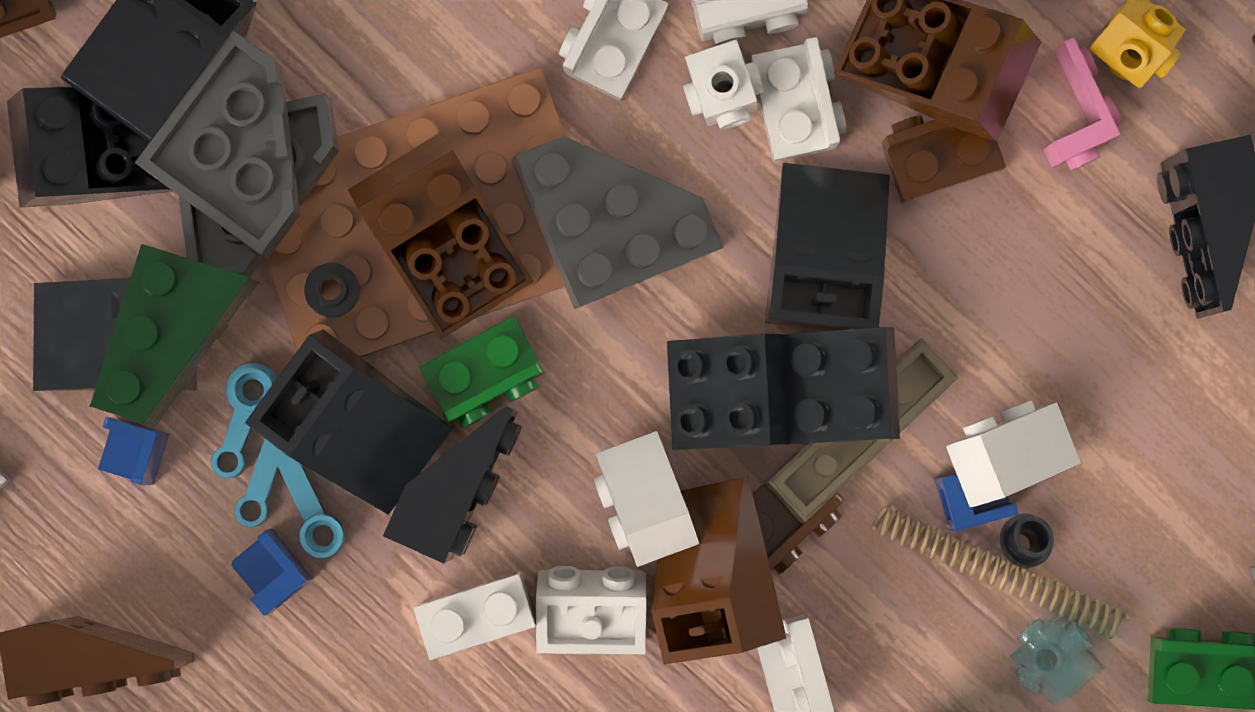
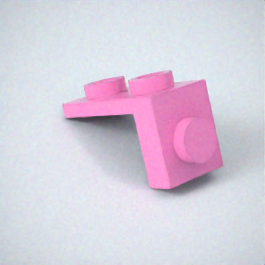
[1043,38,1121,171]

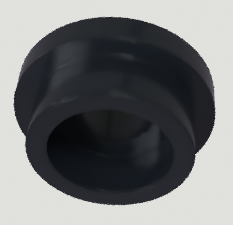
[304,263,360,318]
[1000,513,1054,568]

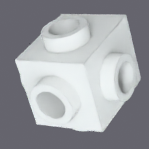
[682,39,764,130]

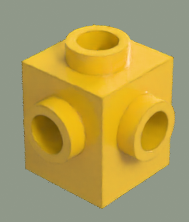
[1089,0,1186,89]

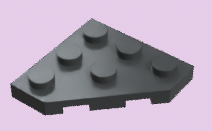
[135,30,300,259]
[178,93,339,277]
[511,136,724,309]

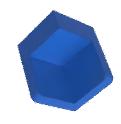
[98,417,170,485]
[934,472,1019,531]
[232,529,314,616]

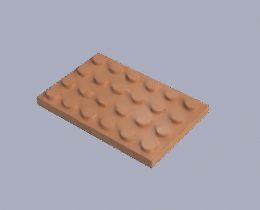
[265,67,565,357]

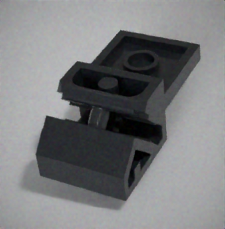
[667,327,900,450]

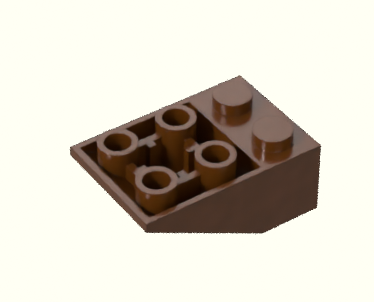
[834,0,1041,142]
[348,132,534,339]
[651,476,786,664]
[0,616,195,707]

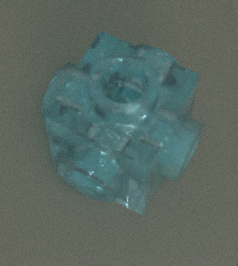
[1010,618,1105,707]

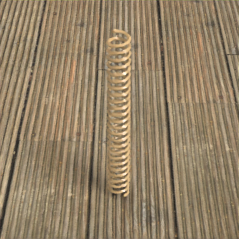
[872,506,1130,639]

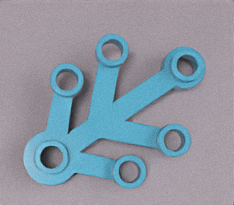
[211,363,346,558]

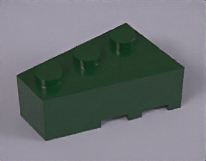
[89,244,260,425]

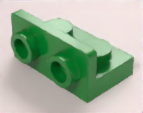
[419,316,545,428]
[1148,628,1255,710]

